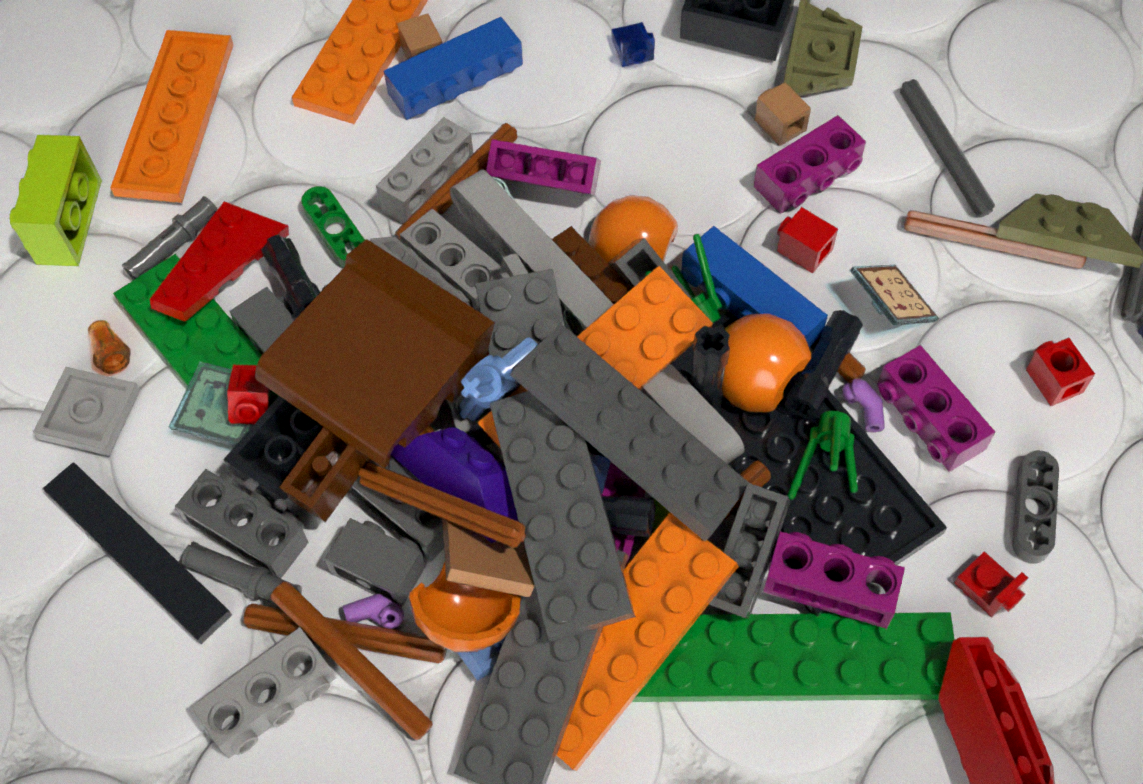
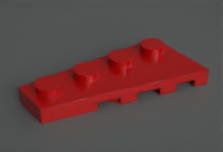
[150,201,289,322]

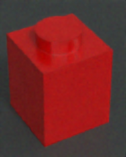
[777,207,838,273]

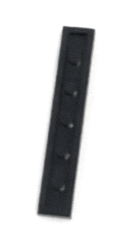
[42,462,232,644]

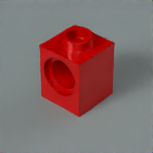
[1026,338,1095,406]

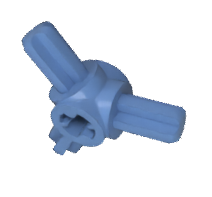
[460,337,538,421]

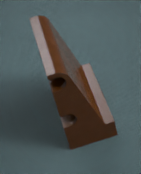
[255,239,495,468]

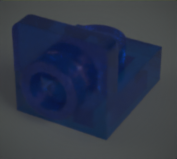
[611,22,655,67]

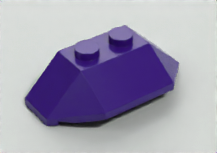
[391,427,519,543]

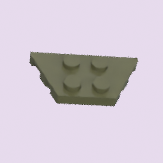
[783,0,863,96]
[996,193,1143,268]

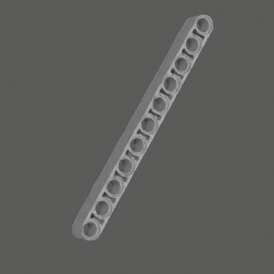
[450,170,744,464]

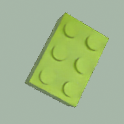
[9,135,102,266]

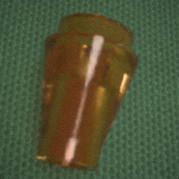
[88,320,131,374]

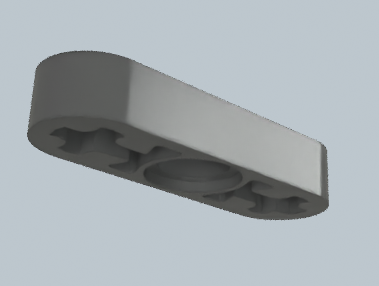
[1012,450,1059,564]

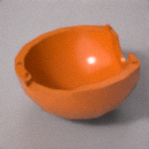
[588,195,678,263]
[722,313,811,412]
[409,562,521,652]

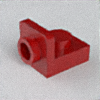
[227,364,271,424]
[954,551,1029,618]

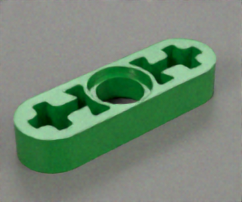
[301,186,365,268]

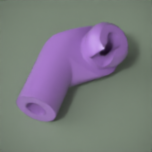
[842,379,885,433]
[343,594,404,629]

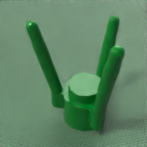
[645,234,722,323]
[787,411,858,500]

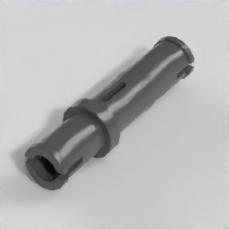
[122,196,218,280]
[181,541,302,604]

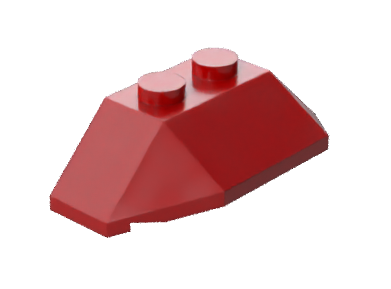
[938,637,1055,784]

